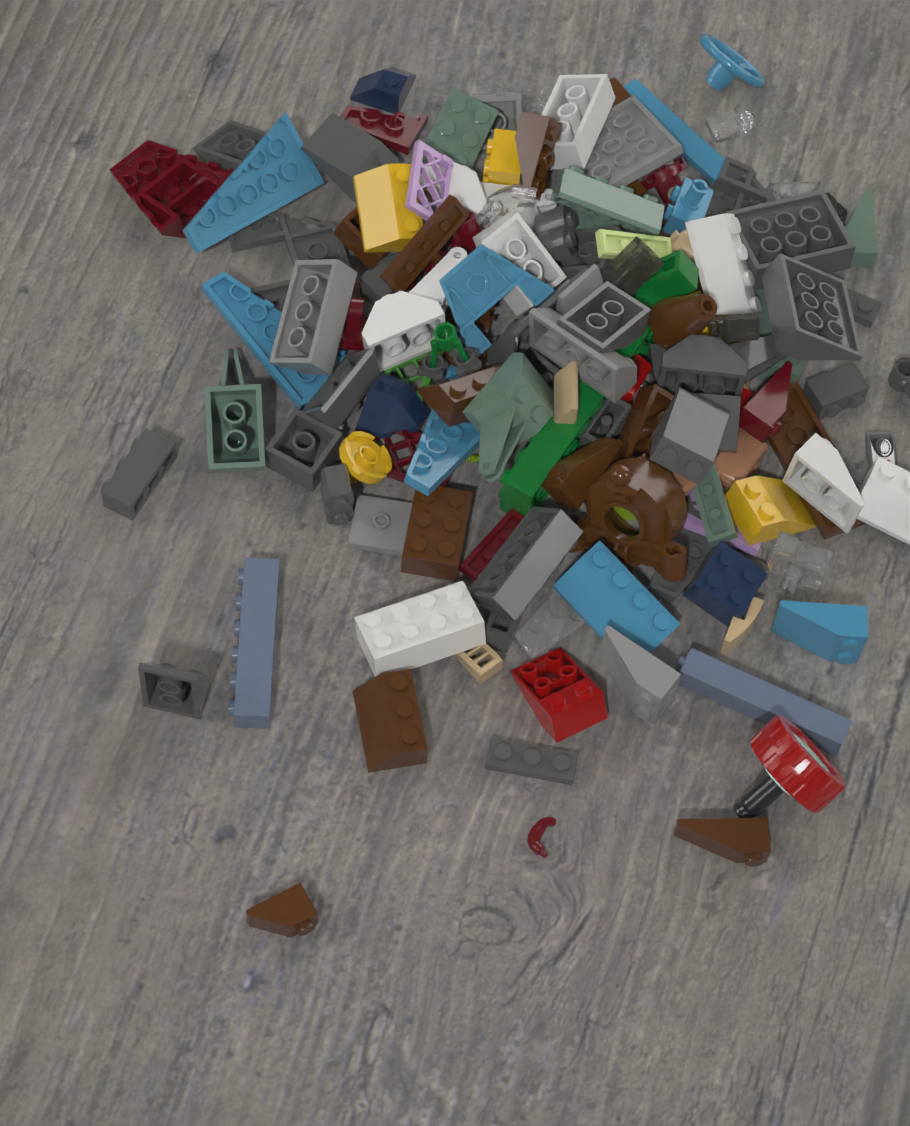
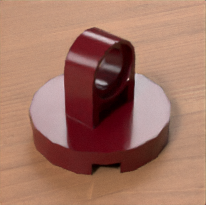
[640,156,688,204]
[339,297,368,350]

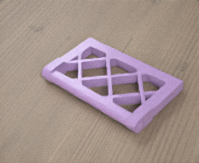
[405,140,453,221]

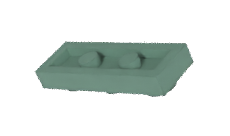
[693,463,738,547]

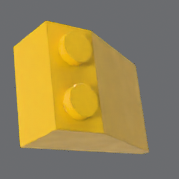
[725,476,816,546]

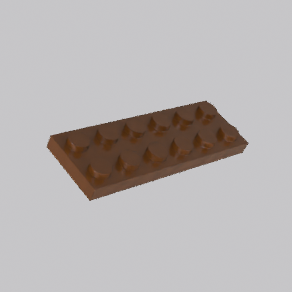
[747,381,866,540]

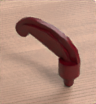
[527,817,556,858]

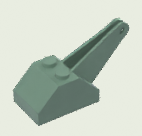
[204,349,265,473]
[463,352,554,483]

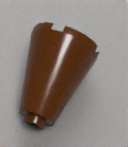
[647,294,717,350]

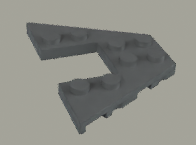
[228,212,351,312]

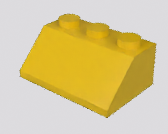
[353,164,423,252]

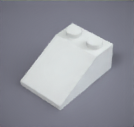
[479,212,567,316]
[782,433,865,534]

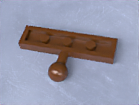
[379,194,470,293]

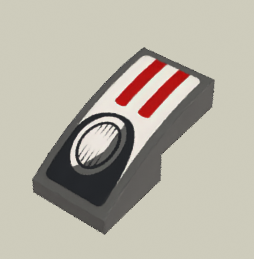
[865,432,898,471]

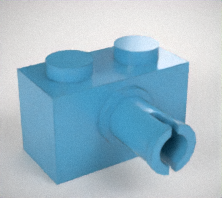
[663,177,714,235]

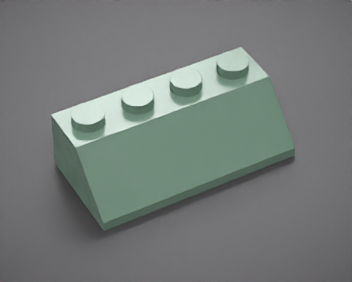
[550,166,665,236]

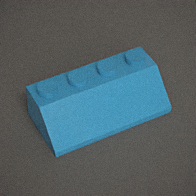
[552,541,680,653]

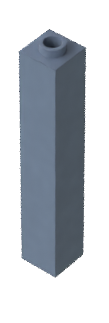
[675,648,853,757]

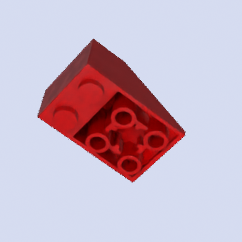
[510,647,608,743]

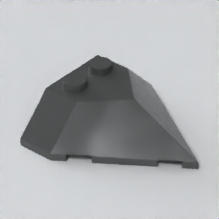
[705,156,776,218]

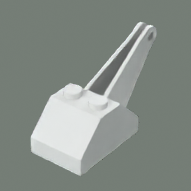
[419,162,557,231]
[362,247,467,372]

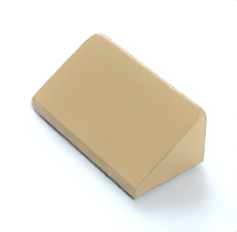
[554,361,578,424]

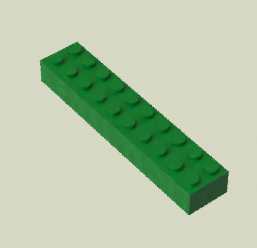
[498,291,667,516]

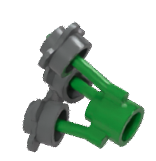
[417,322,482,381]

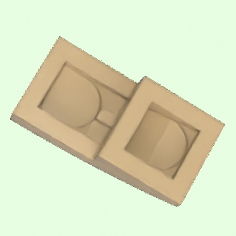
[720,597,764,655]

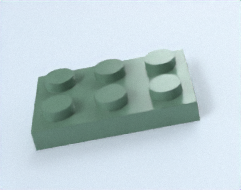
[422,87,499,169]

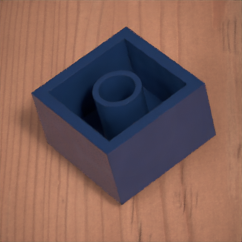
[683,541,768,627]

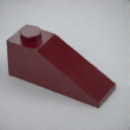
[739,361,792,443]

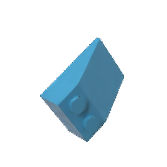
[771,600,868,665]

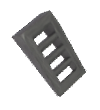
[485,605,528,653]

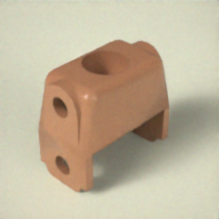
[714,427,768,492]

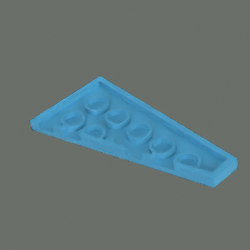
[182,113,325,254]
[201,272,346,411]
[404,364,480,496]

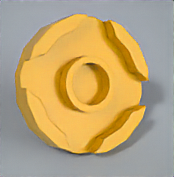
[339,431,392,484]

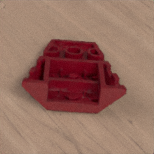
[109,140,235,239]

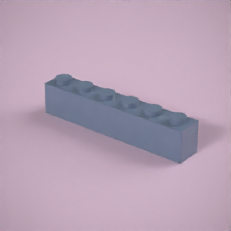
[228,557,280,729]

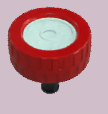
[733,715,845,818]

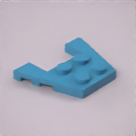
[439,244,555,356]

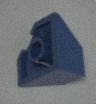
[350,67,416,114]
[356,373,429,438]

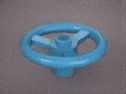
[699,33,765,92]

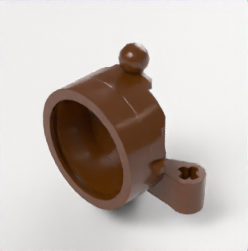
[568,458,687,582]

